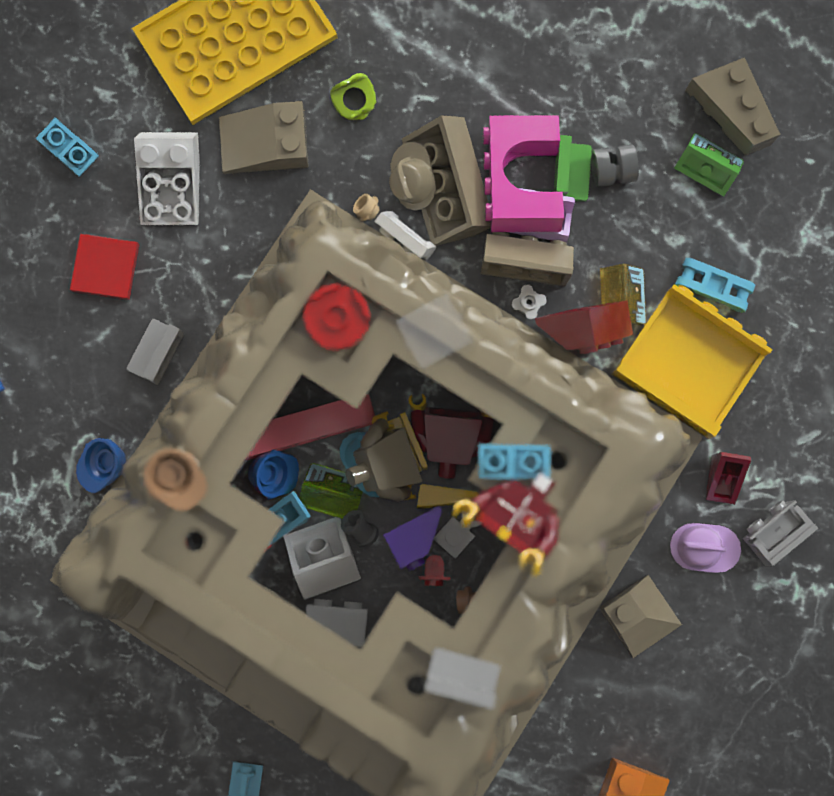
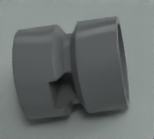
[591,144,639,187]

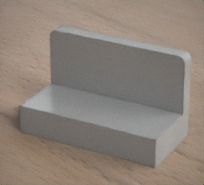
[127,319,184,385]
[424,648,500,709]

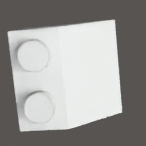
[284,516,361,600]

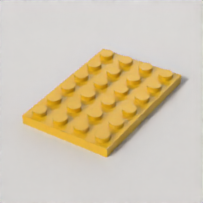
[132,0,338,125]

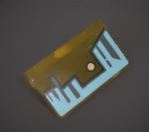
[600,263,646,325]

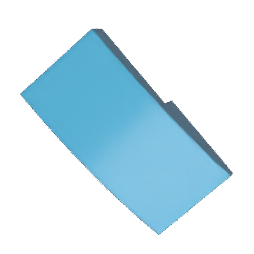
[36,118,99,177]
[479,444,551,479]

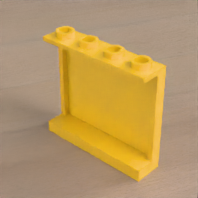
[612,284,773,439]

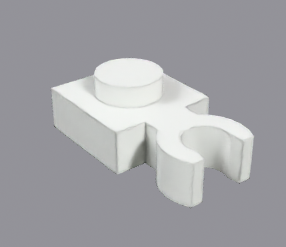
[433,512,481,558]

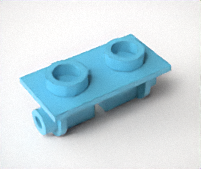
[228,762,263,796]

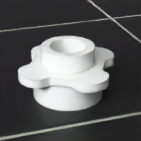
[512,285,546,319]

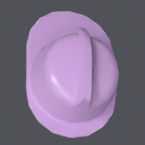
[670,523,741,573]

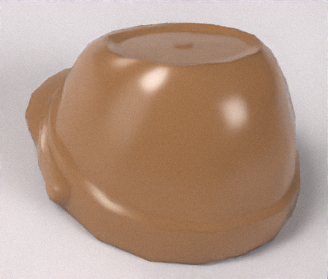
[144,448,207,511]

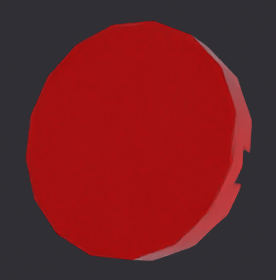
[303,284,370,351]

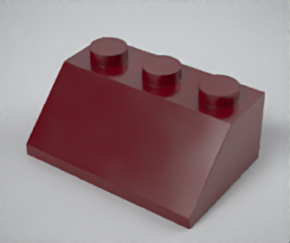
[535,300,633,354]

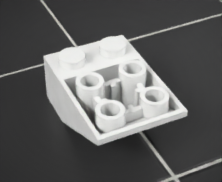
[134,133,199,225]

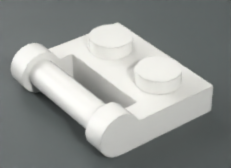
[374,211,436,260]

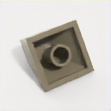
[599,575,682,658]

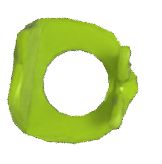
[330,73,376,120]

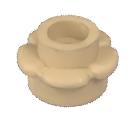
[353,194,379,221]

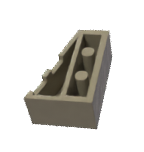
[685,57,780,156]

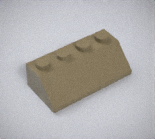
[402,115,491,246]

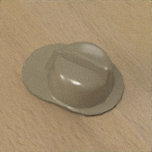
[389,142,436,210]

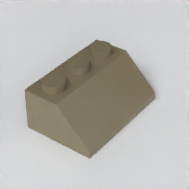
[480,232,574,287]

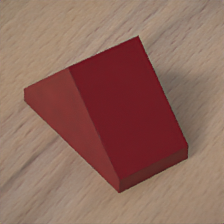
[706,452,751,505]

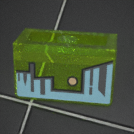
[299,463,363,519]

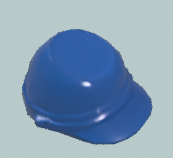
[76,438,126,493]
[248,449,299,499]

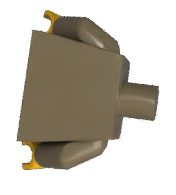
[345,411,422,502]

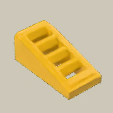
[417,484,479,509]

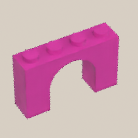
[483,116,564,232]

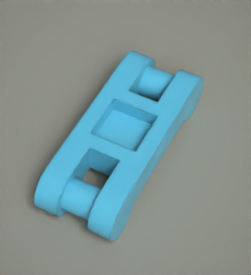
[675,258,755,313]

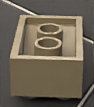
[219,101,309,174]

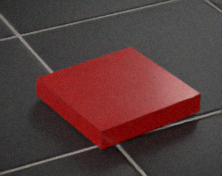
[70,234,139,300]

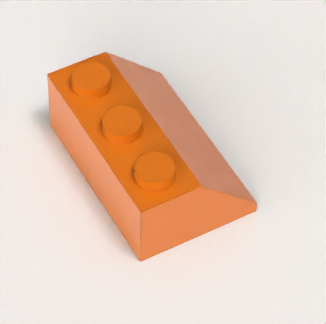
[599,758,669,796]

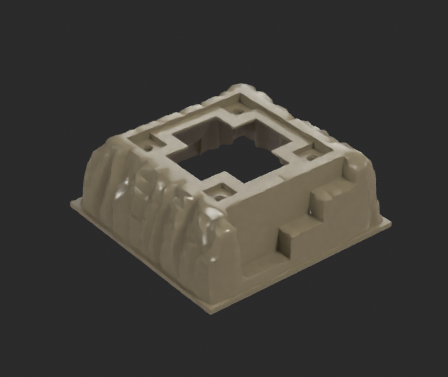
[49,189,703,796]

